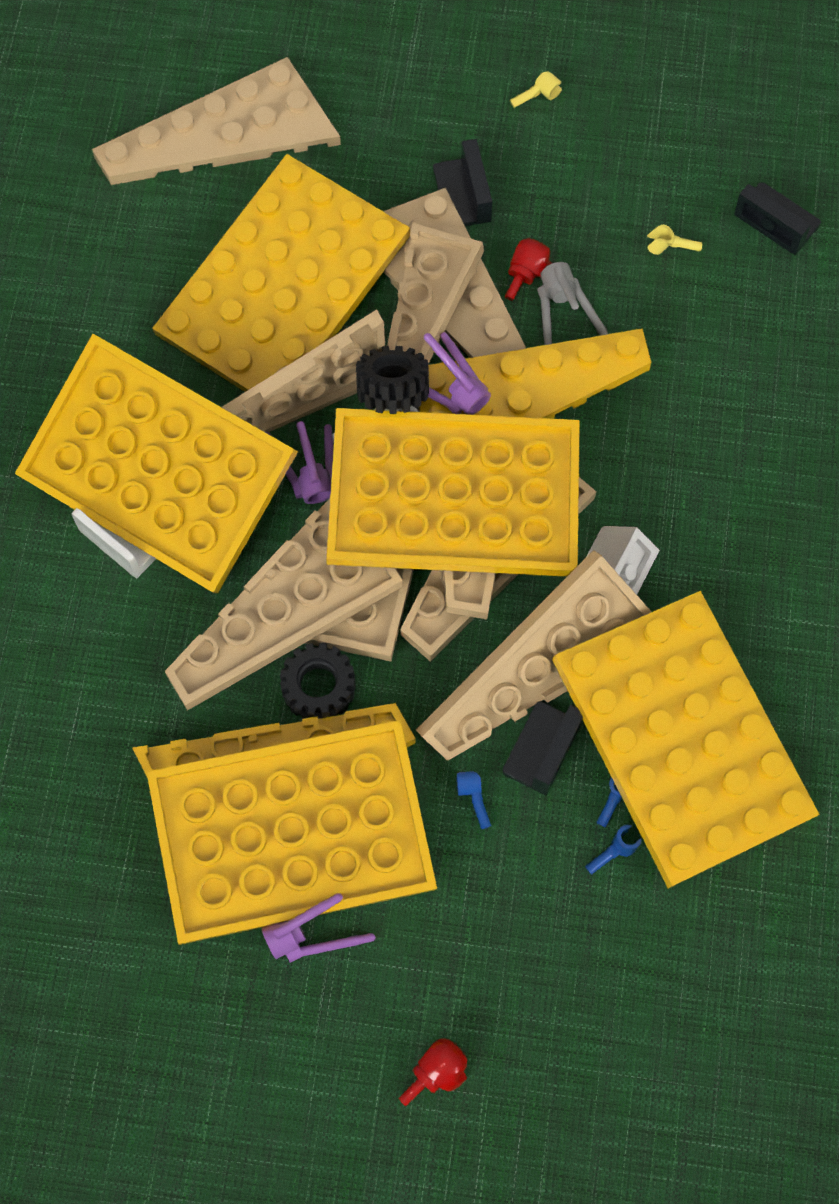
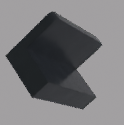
[433,139,493,226]
[734,182,821,255]
[502,701,583,795]

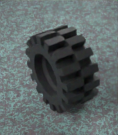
[356,346,429,414]

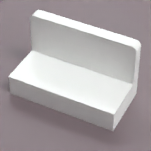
[71,508,156,579]
[586,526,660,595]

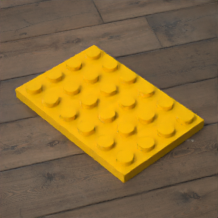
[152,154,411,392]
[15,334,298,593]
[326,408,580,576]
[552,591,820,888]
[146,720,437,945]

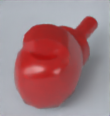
[505,238,552,301]
[398,1038,468,1106]

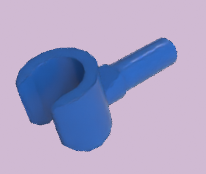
[456,771,491,830]
[596,777,622,828]
[585,825,642,875]

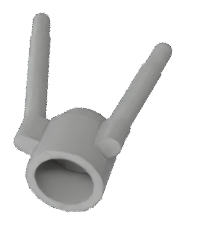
[537,262,608,345]

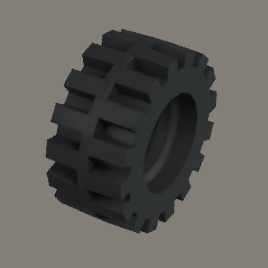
[280,643,356,719]

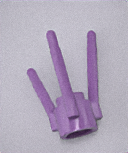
[424,332,491,415]
[265,421,333,504]
[261,893,375,963]

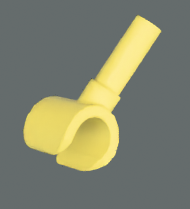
[510,72,562,108]
[647,224,702,255]

